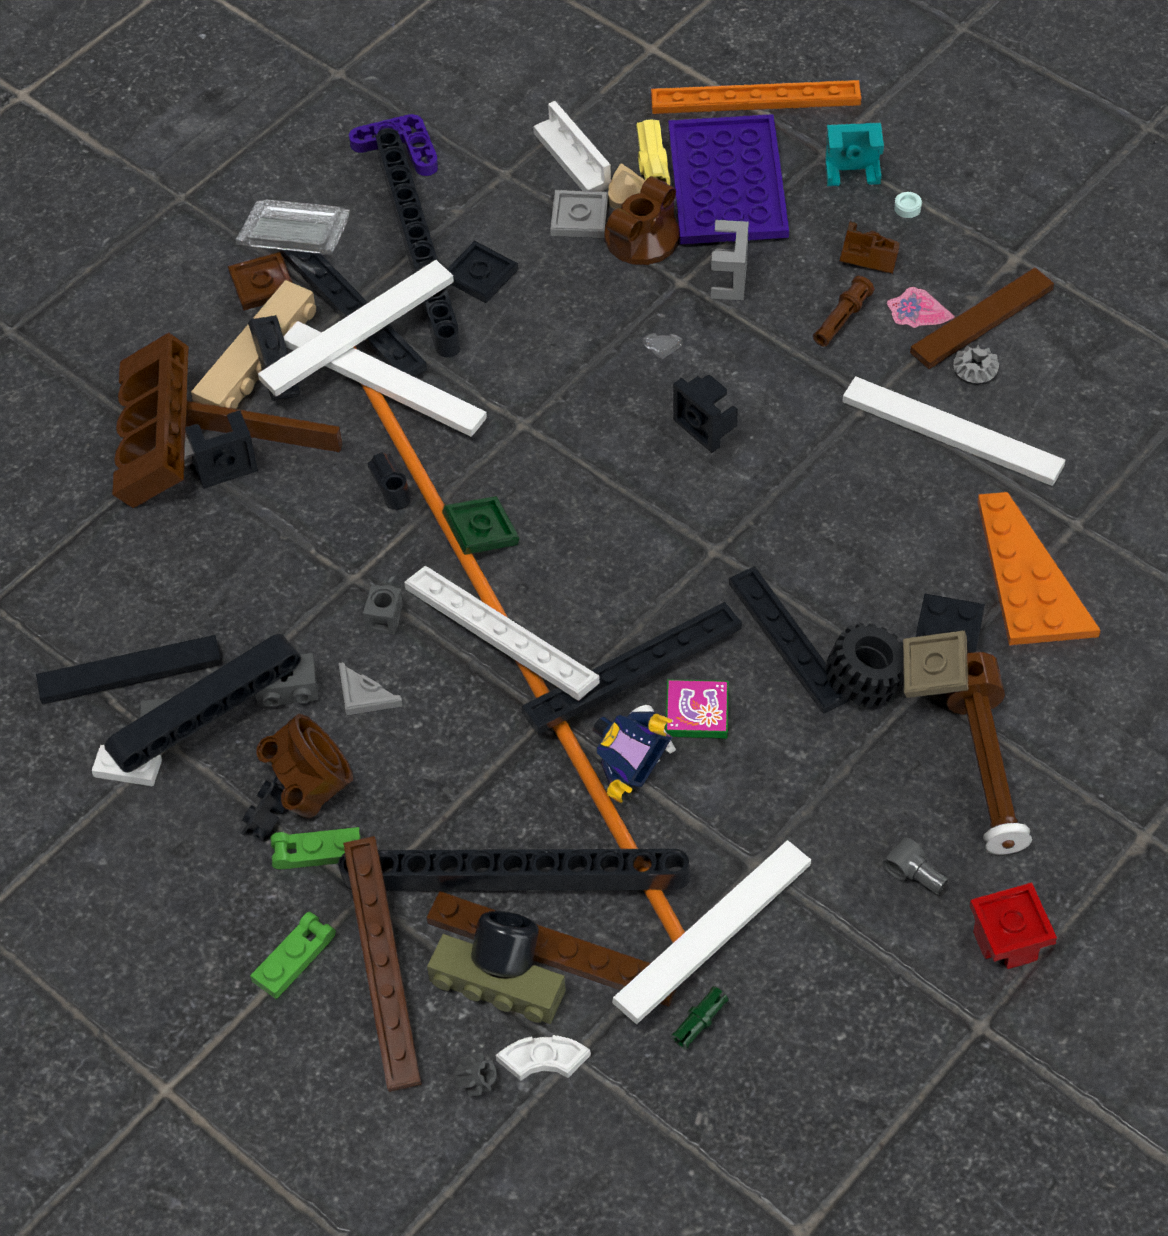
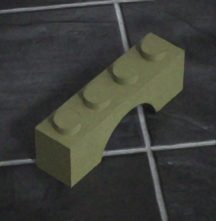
[427,934,566,1024]

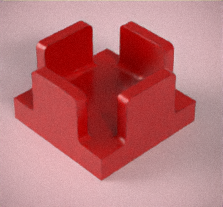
[970,882,1057,969]

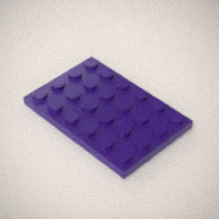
[668,114,789,244]

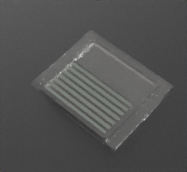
[236,199,351,254]

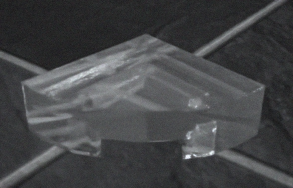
[643,333,683,360]

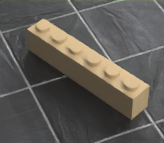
[191,280,316,409]

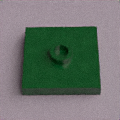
[442,496,519,555]

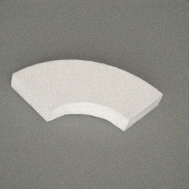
[496,1035,591,1081]

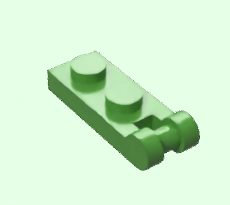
[271,827,361,869]
[250,912,336,999]

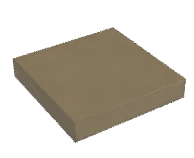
[903,631,968,698]

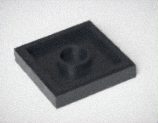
[447,240,518,303]

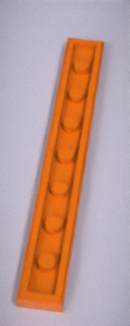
[651,80,861,114]

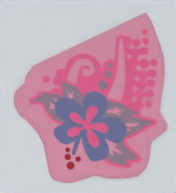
[887,287,955,328]

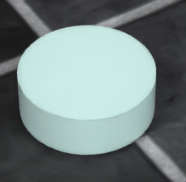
[894,192,922,218]

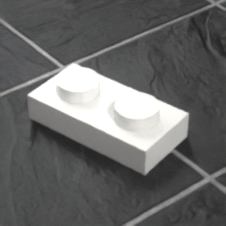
[92,745,162,786]

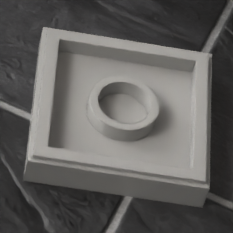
[550,190,608,238]

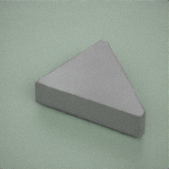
[339,662,402,715]

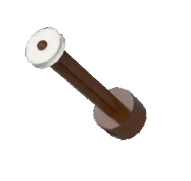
[945,652,1032,855]

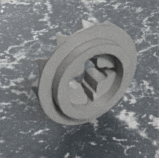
[953,344,999,383]

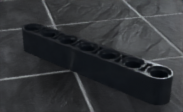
[104,634,301,773]

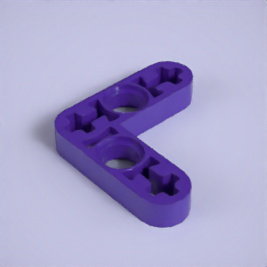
[349,114,438,176]

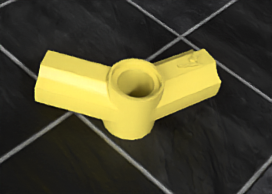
[636,119,670,185]

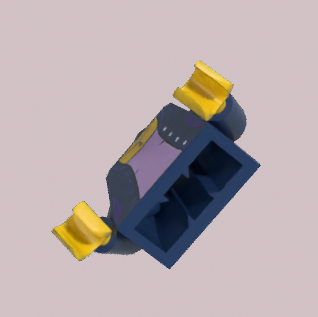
[593,711,672,803]

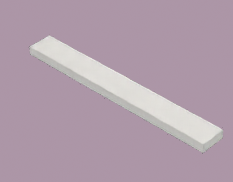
[258,260,454,396]
[283,321,487,437]
[843,376,1065,486]
[404,566,600,701]
[612,840,811,1024]

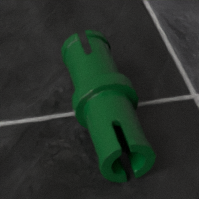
[670,986,729,1050]

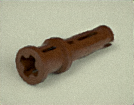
[813,276,875,347]

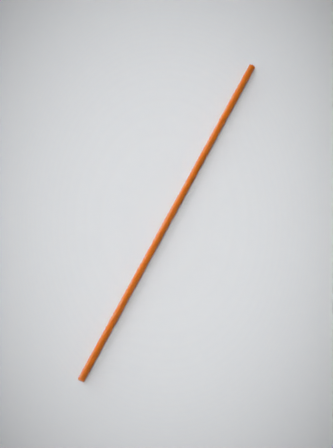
[353,346,685,943]

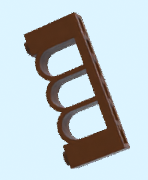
[112,332,189,508]

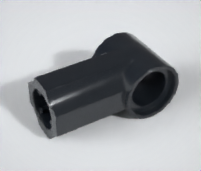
[368,452,410,510]

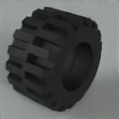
[825,623,904,707]

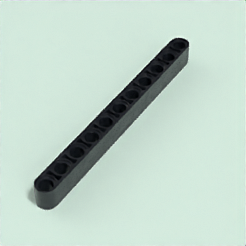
[376,128,460,358]
[338,849,691,891]

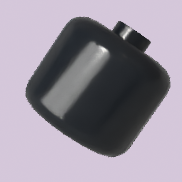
[471,911,539,979]

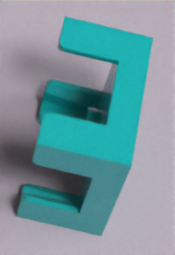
[825,123,884,186]

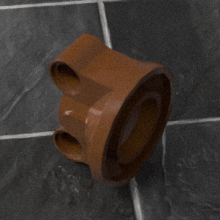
[604,176,679,265]
[256,713,353,818]

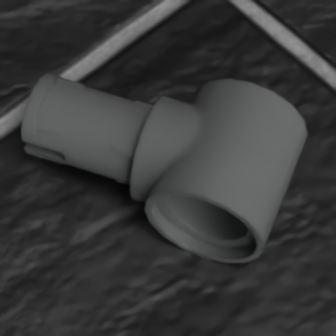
[882,837,949,895]

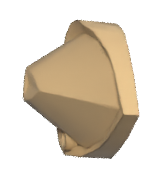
[608,164,645,209]

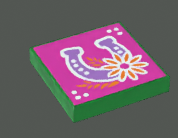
[665,679,729,738]

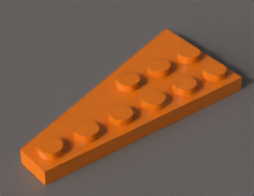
[977,492,1101,645]

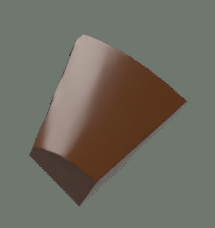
[839,221,900,274]

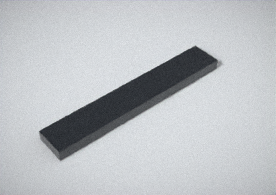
[729,566,849,714]
[36,635,222,704]

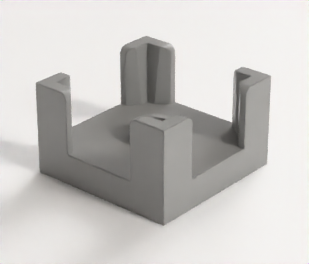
[711,220,749,300]

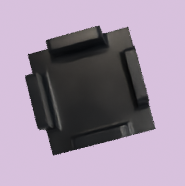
[673,375,738,453]

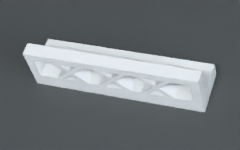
[533,101,611,192]

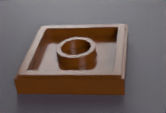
[228,252,292,311]

